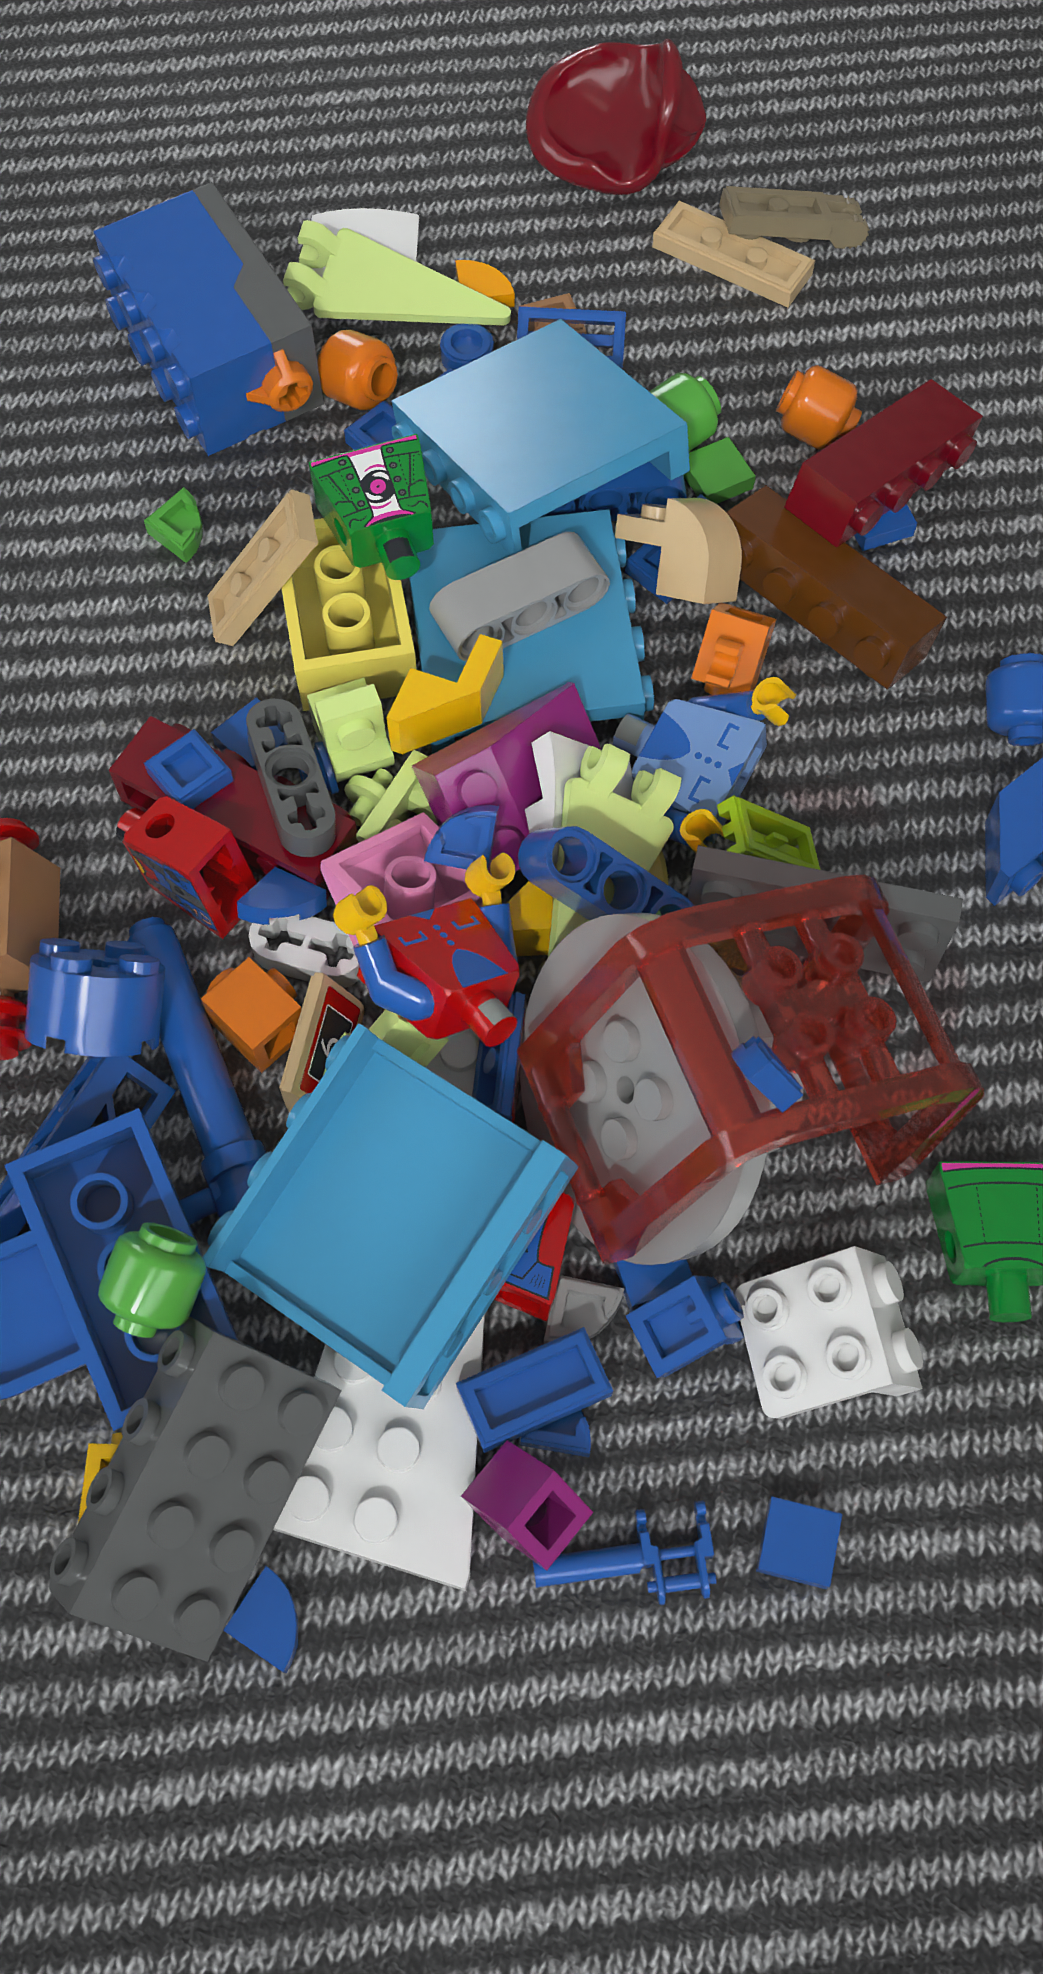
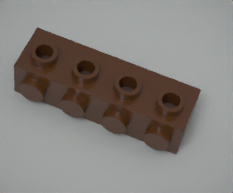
[726,485,947,690]

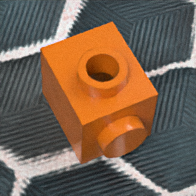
[201,957,302,1073]

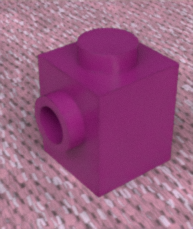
[461,1440,593,1571]

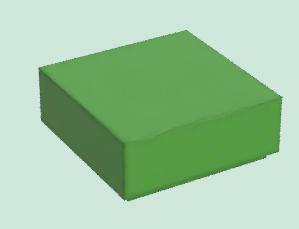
[684,437,756,504]

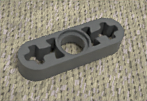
[246,698,336,857]

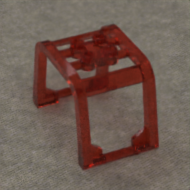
[516,874,984,1264]

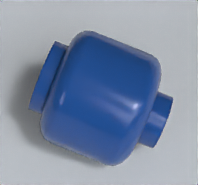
[985,653,1043,746]

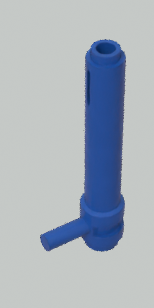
[127,917,267,1224]

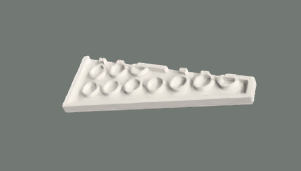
[273,1029,485,1591]

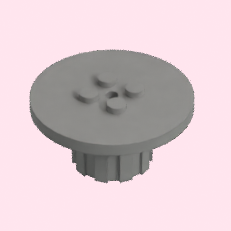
[520,913,809,1265]

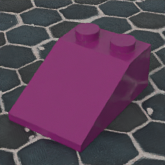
[411,682,601,876]

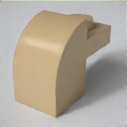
[615,498,742,604]

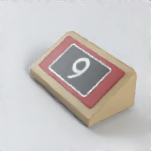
[279,972,365,1113]

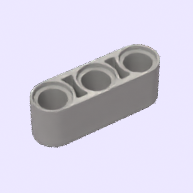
[429,532,610,661]

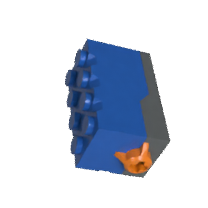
[93,182,324,456]

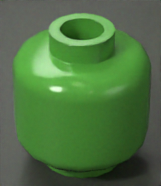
[649,372,721,452]
[98,1222,206,1338]

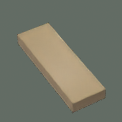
[653,201,815,308]
[208,489,318,646]

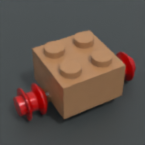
[0,818,61,1061]

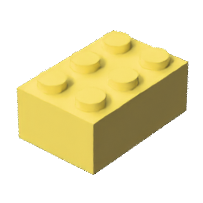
[281,518,417,711]

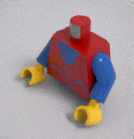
[333,853,520,1047]

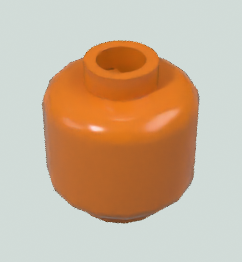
[317,330,398,410]
[776,365,862,450]

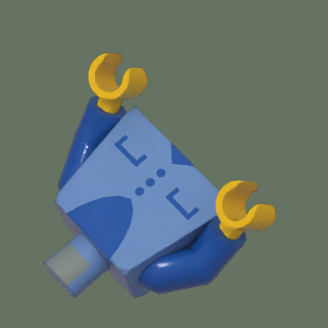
[613,677,796,853]

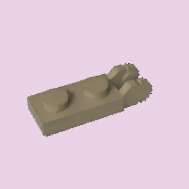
[719,186,870,249]

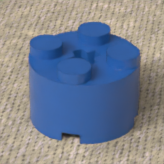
[25,938,165,1057]

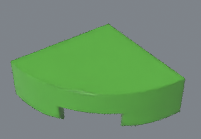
[144,487,203,563]

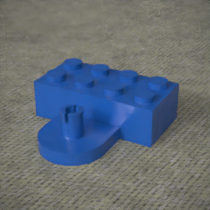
[0,1108,240,1431]

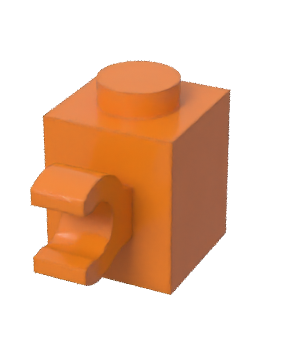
[691,603,777,695]

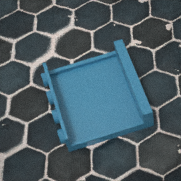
[391,319,690,555]
[409,509,654,754]
[203,1023,579,1409]

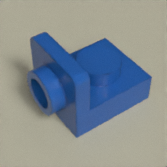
[625,1276,745,1378]

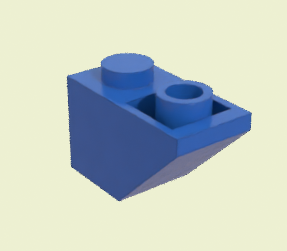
[985,758,1043,906]

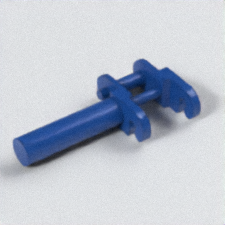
[533,1500,717,1605]

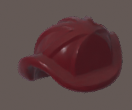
[526,38,706,195]

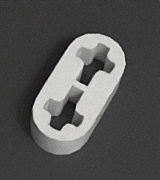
[249,914,360,988]

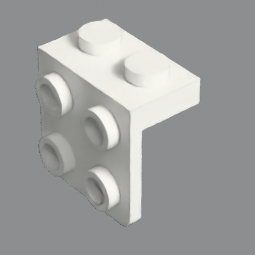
[735,1246,923,1419]

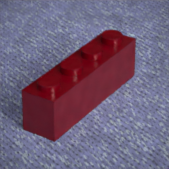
[784,379,983,548]
[108,716,359,900]

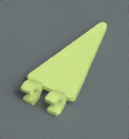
[283,220,511,325]
[548,744,681,957]

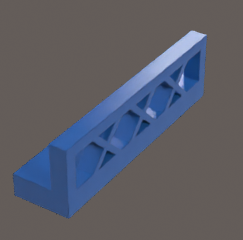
[0,1056,176,1244]

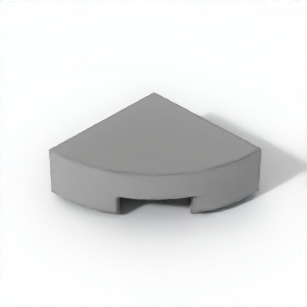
[544,1275,624,1344]

